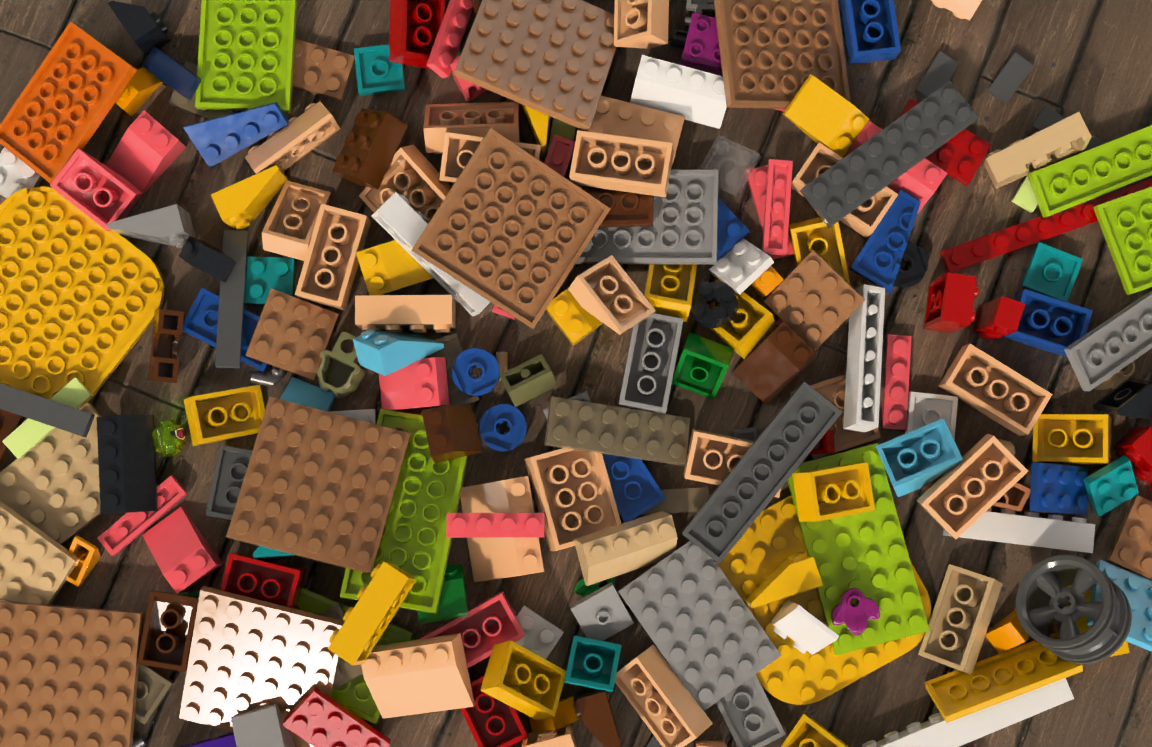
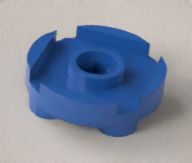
[452,348,500,396]
[479,404,527,452]

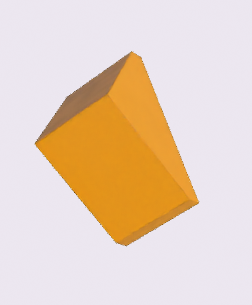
[67,536,101,587]
[985,609,1030,654]
[528,696,579,733]

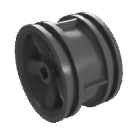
[1016,555,1132,664]

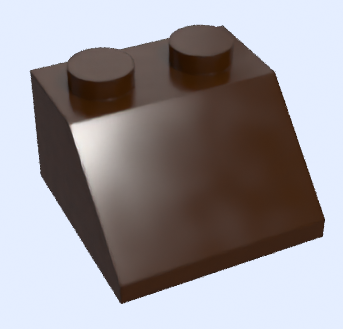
[422,405,482,463]

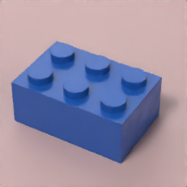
[840,0,901,65]
[1003,289,1093,358]

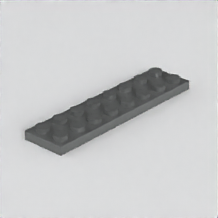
[800,81,979,228]
[681,381,842,564]

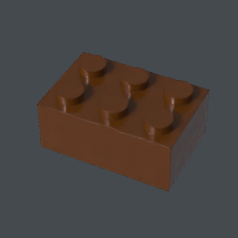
[332,108,408,190]

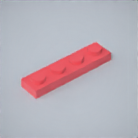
[426,0,473,78]
[762,159,793,256]
[745,165,794,260]
[881,334,912,430]
[97,475,188,556]
[446,513,544,538]

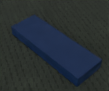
[143,46,202,100]

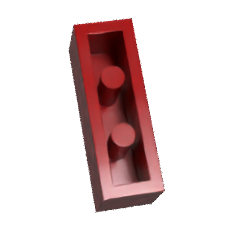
[973,296,1025,341]

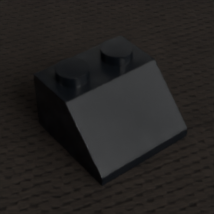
[108,1,171,56]
[1093,377,1152,420]

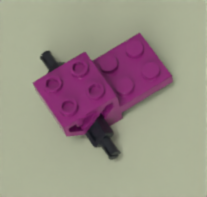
[668,13,723,76]

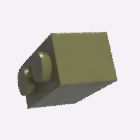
[499,354,557,407]

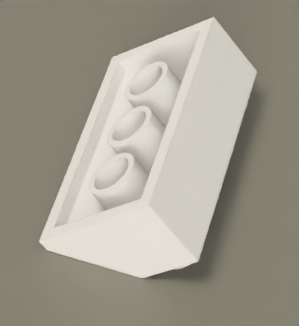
[630,55,727,129]

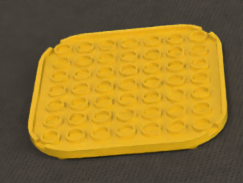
[0,186,165,408]
[715,495,931,705]

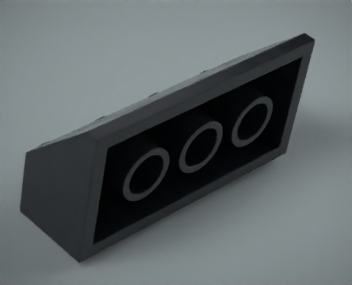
[97,415,158,514]

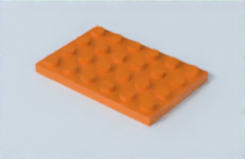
[0,21,137,184]

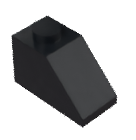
[179,235,236,283]

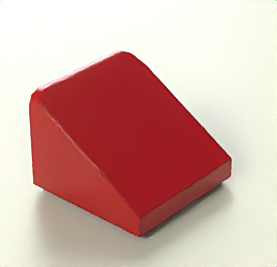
[808,429,835,455]

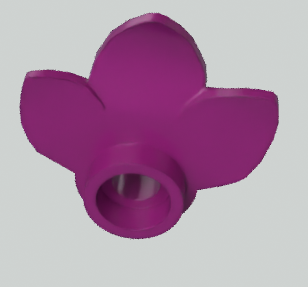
[831,588,880,636]

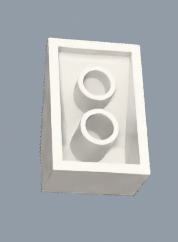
[770,599,839,655]

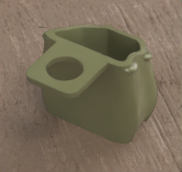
[317,332,366,398]

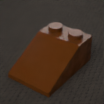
[732,321,818,405]
[137,590,199,672]
[573,688,622,747]

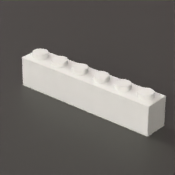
[371,192,490,316]
[843,284,885,432]
[943,507,1095,553]

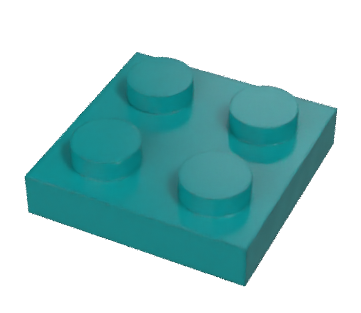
[354,44,406,96]
[1020,242,1083,302]
[245,256,296,305]
[1083,455,1139,517]

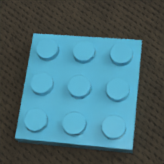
[1086,560,1152,652]

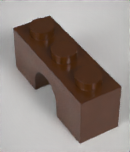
[148,309,184,383]

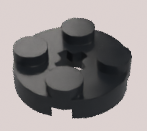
[893,241,928,288]
[690,282,738,328]

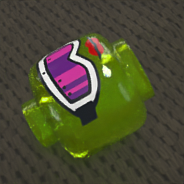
[152,420,187,457]

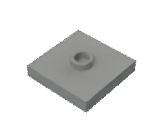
[569,582,634,641]

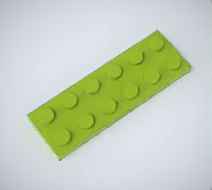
[1027,125,1152,218]

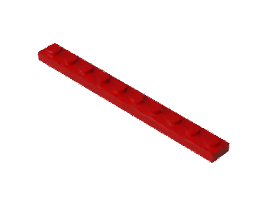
[940,178,1152,273]

